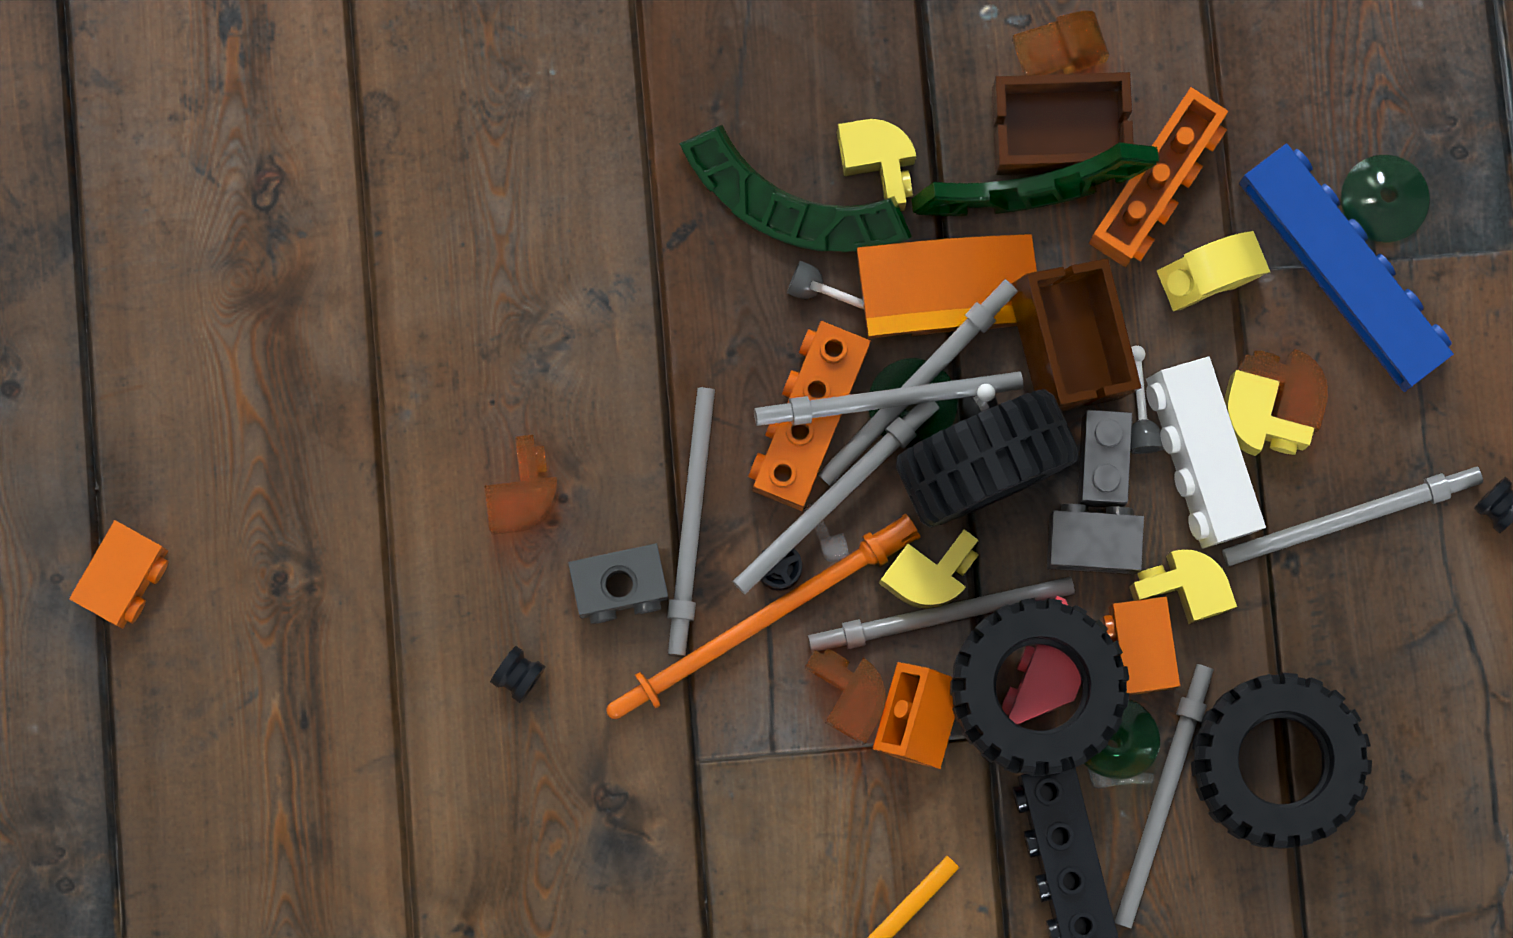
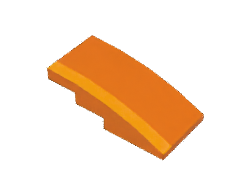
[857,234,1037,339]

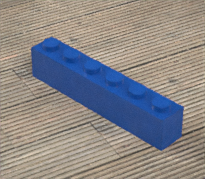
[1239,143,1454,392]

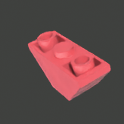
[1001,596,1082,725]

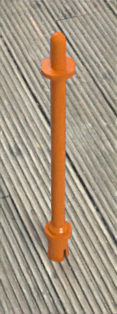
[606,513,921,719]

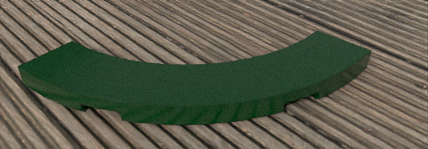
[679,125,912,252]
[911,142,1159,216]

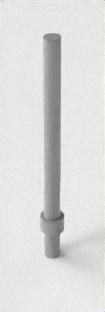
[818,279,1018,486]
[754,371,1023,426]
[667,387,715,656]
[732,401,939,594]
[1222,466,1483,567]
[808,577,1075,653]
[1115,664,1214,929]

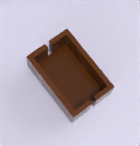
[992,72,1134,175]
[1011,258,1142,411]

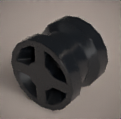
[1474,476,1513,533]
[760,546,803,591]
[490,646,546,703]

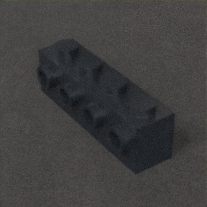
[1012,768,1119,938]

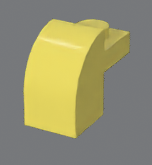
[837,119,916,211]
[1157,231,1270,311]
[1224,370,1314,456]
[879,529,979,609]
[1129,550,1237,624]

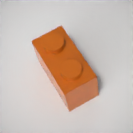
[69,520,169,629]
[1103,596,1180,695]
[873,662,955,769]

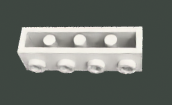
[1146,356,1266,549]

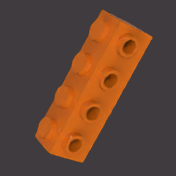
[1089,87,1228,268]
[748,321,871,512]

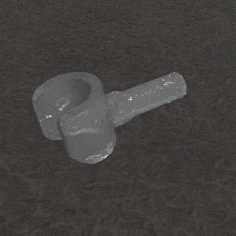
[804,503,848,562]
[1088,760,1154,789]

